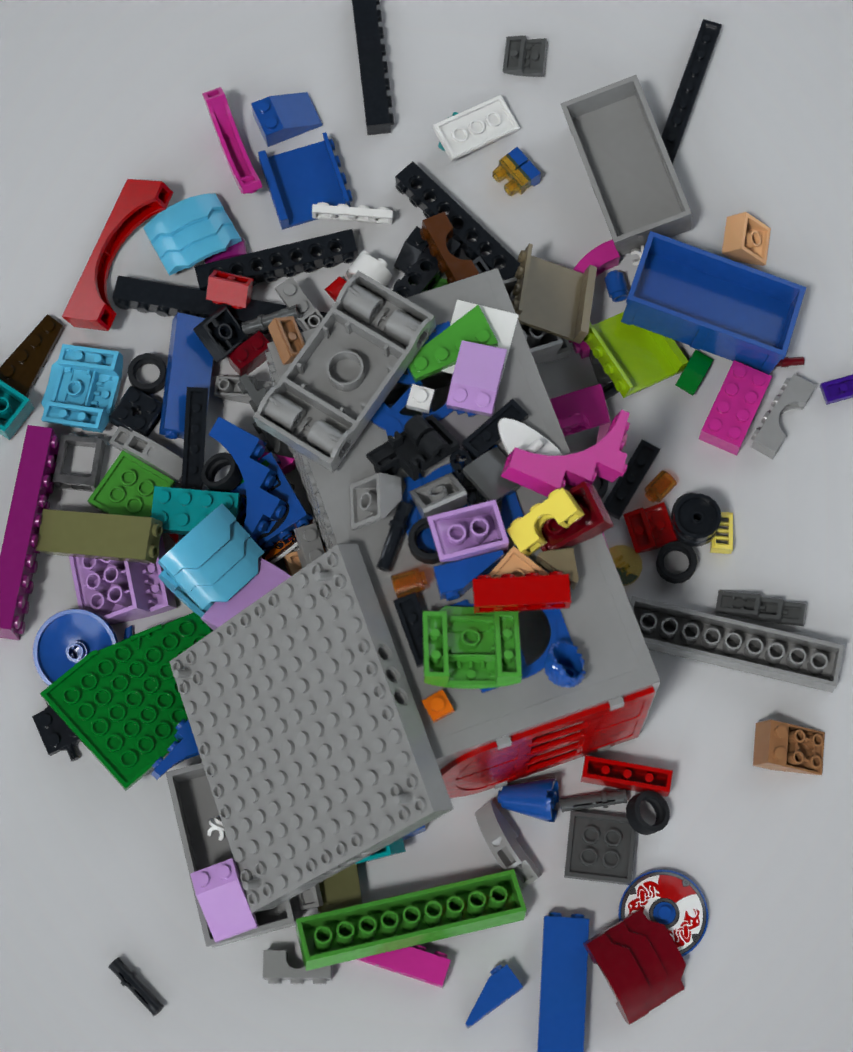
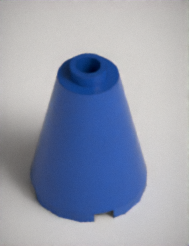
[497,778,559,822]

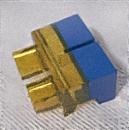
[492,147,541,196]

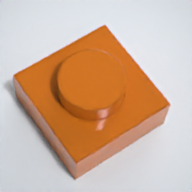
[422,689,455,723]

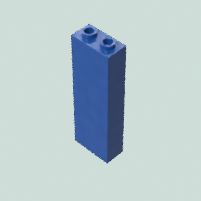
[159,312,213,439]
[537,913,589,1052]

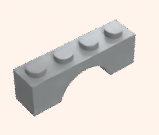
[751,374,816,459]

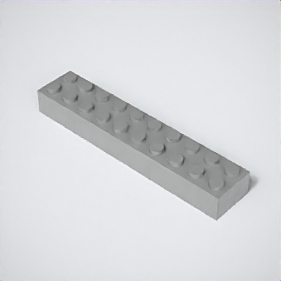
[630,596,845,692]

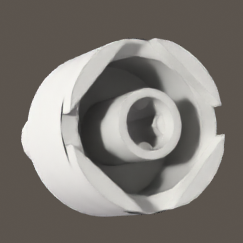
[345,251,393,286]

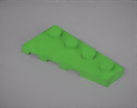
[408,305,498,382]

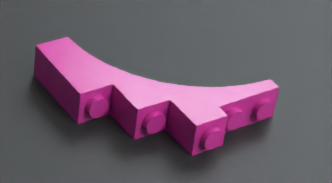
[501,409,630,497]

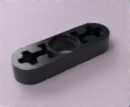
[450,449,487,506]

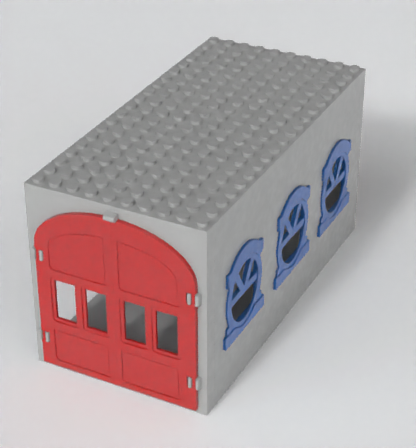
[265,268,661,799]

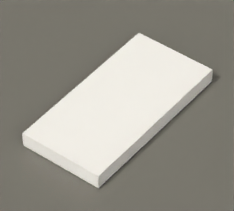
[432,95,520,161]

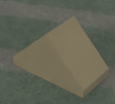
[535,548,579,590]

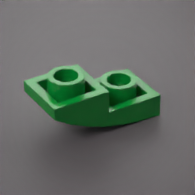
[675,349,713,396]

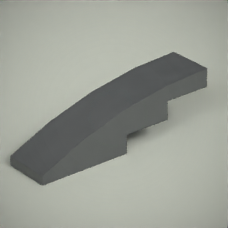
[715,591,807,627]

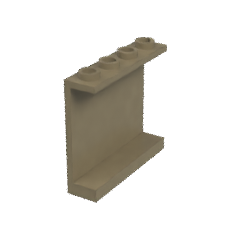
[512,243,597,344]

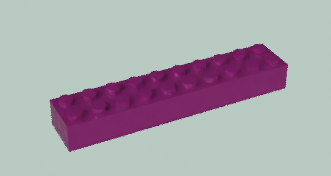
[0,425,60,640]

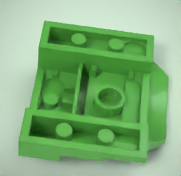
[422,606,522,689]

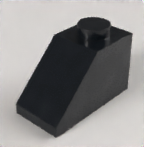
[394,226,429,274]

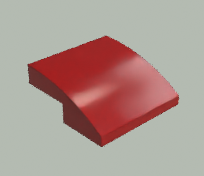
[623,502,678,554]

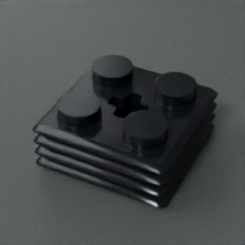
[193,305,248,362]
[109,386,163,438]

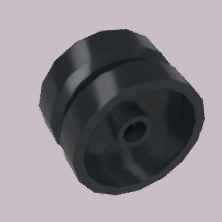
[672,493,722,547]

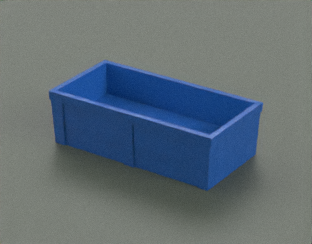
[621,231,806,375]

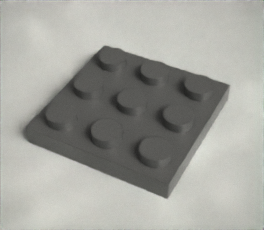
[564,811,636,885]

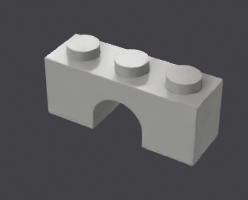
[263,950,332,984]

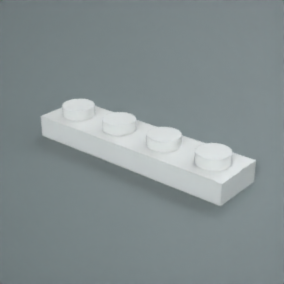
[312,202,393,224]

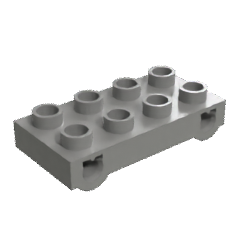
[253,270,436,473]

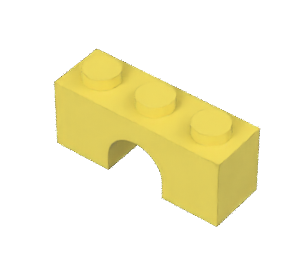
[506,488,585,556]

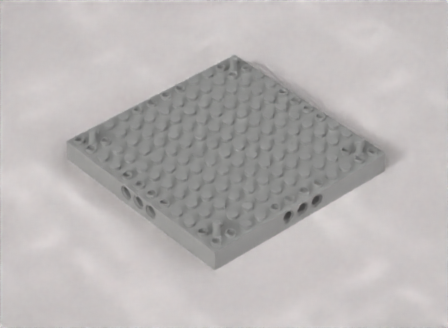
[170,544,454,913]

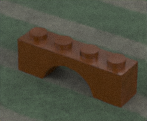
[420,212,479,284]

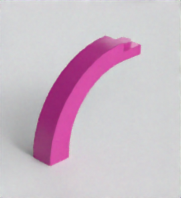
[202,87,262,194]
[568,240,620,359]

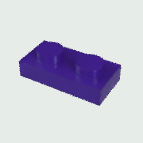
[820,375,853,405]

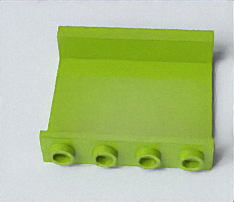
[584,312,689,398]

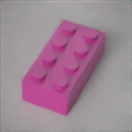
[699,360,772,456]

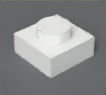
[406,384,435,414]

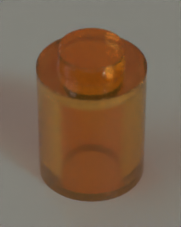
[644,470,677,503]
[391,568,428,598]

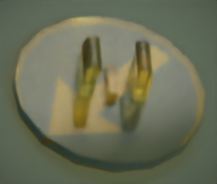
[609,545,642,586]

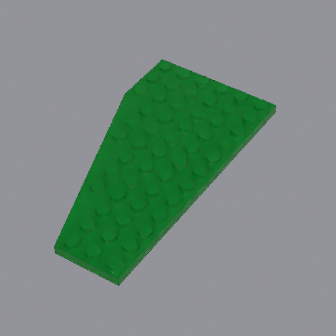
[40,612,213,791]

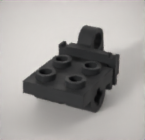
[366,414,460,481]

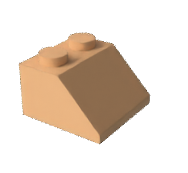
[722,212,771,266]

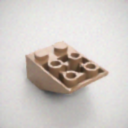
[753,719,825,775]

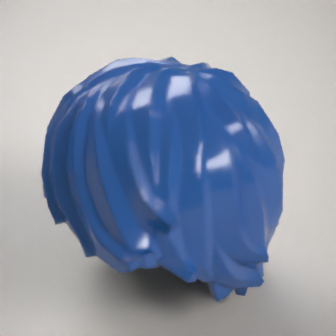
[544,641,586,688]

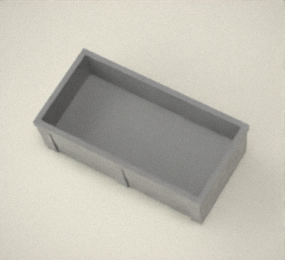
[561,75,692,256]
[165,763,295,948]

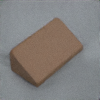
[268,316,305,365]

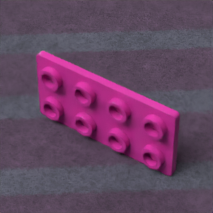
[550,384,611,437]

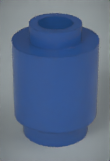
[604,270,629,302]

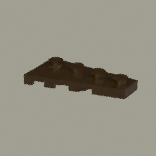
[0,314,64,398]

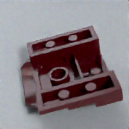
[583,909,686,1025]

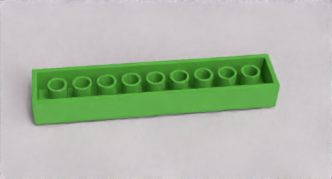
[296,869,526,971]

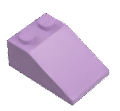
[446,341,507,417]
[427,499,509,562]
[190,858,258,943]

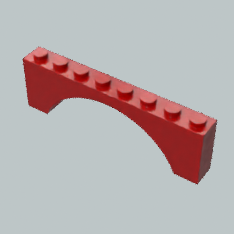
[62,179,174,331]

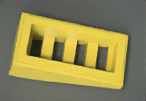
[710,512,733,554]

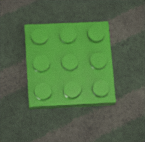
[88,450,175,517]

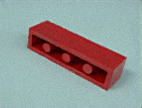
[472,571,571,613]
[581,755,673,797]

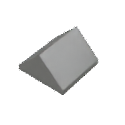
[409,473,467,519]

